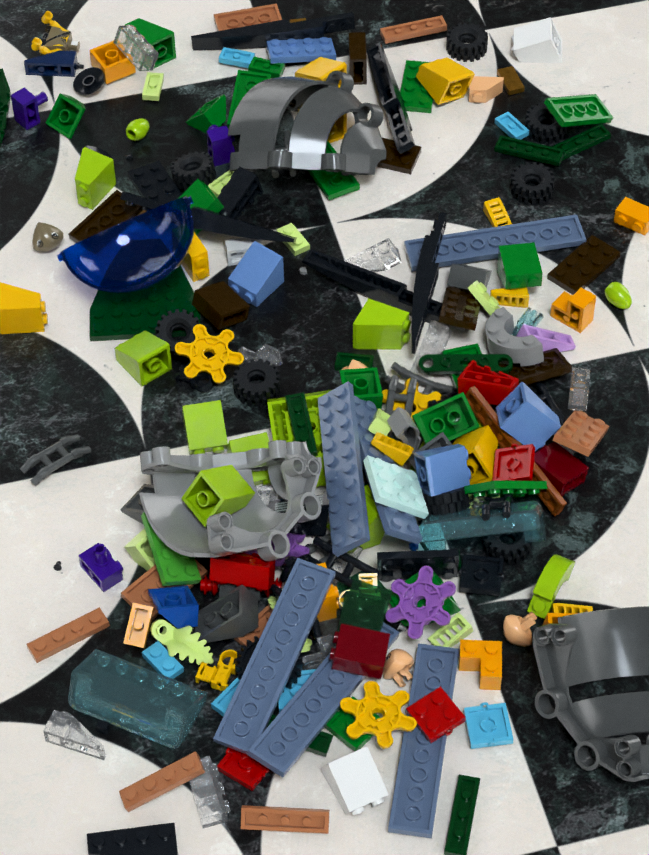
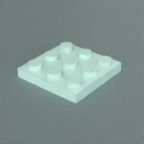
[363,455,429,519]

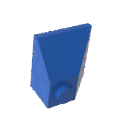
[148,585,199,629]

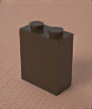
[349,32,367,85]
[192,281,250,330]

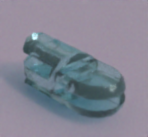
[512,307,544,336]

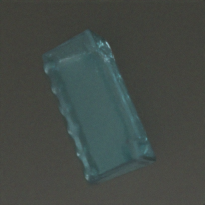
[418,501,546,550]
[68,649,207,749]

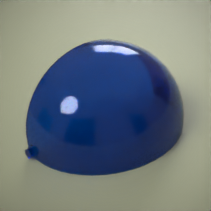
[57,196,194,294]

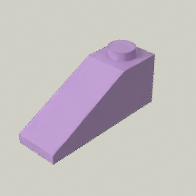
[516,324,576,352]

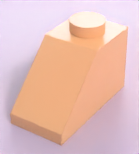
[469,76,504,103]

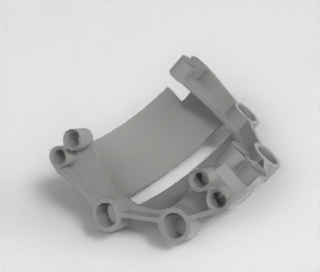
[139,440,322,562]

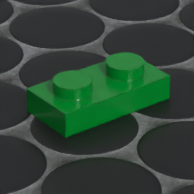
[248,57,285,78]

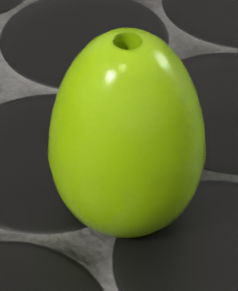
[126,118,150,141]
[605,282,632,309]

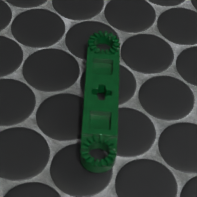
[419,354,513,374]

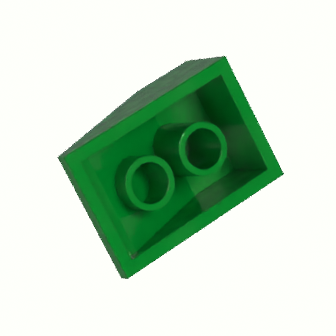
[412,392,480,444]

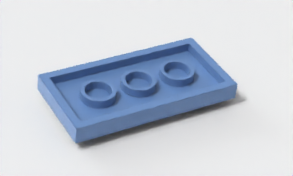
[266,37,336,64]

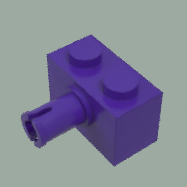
[11,87,48,130]
[207,125,235,166]
[79,543,123,592]

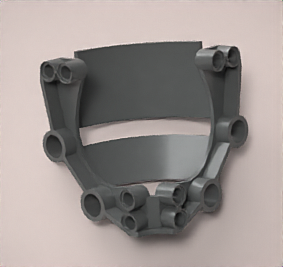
[228,71,386,176]
[533,606,649,782]

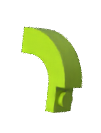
[527,554,575,619]

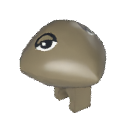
[32,222,63,252]

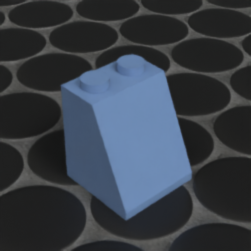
[228,241,284,307]
[496,382,561,451]
[413,444,471,496]

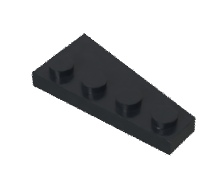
[87,823,178,855]

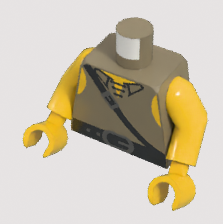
[31,11,80,56]

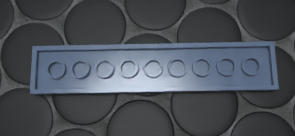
[404,215,586,271]
[318,381,370,557]
[354,395,423,544]
[213,558,336,754]
[247,611,399,778]
[388,643,460,838]

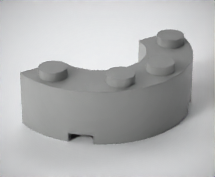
[485,307,544,366]
[362,407,421,478]

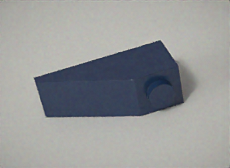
[24,50,78,77]

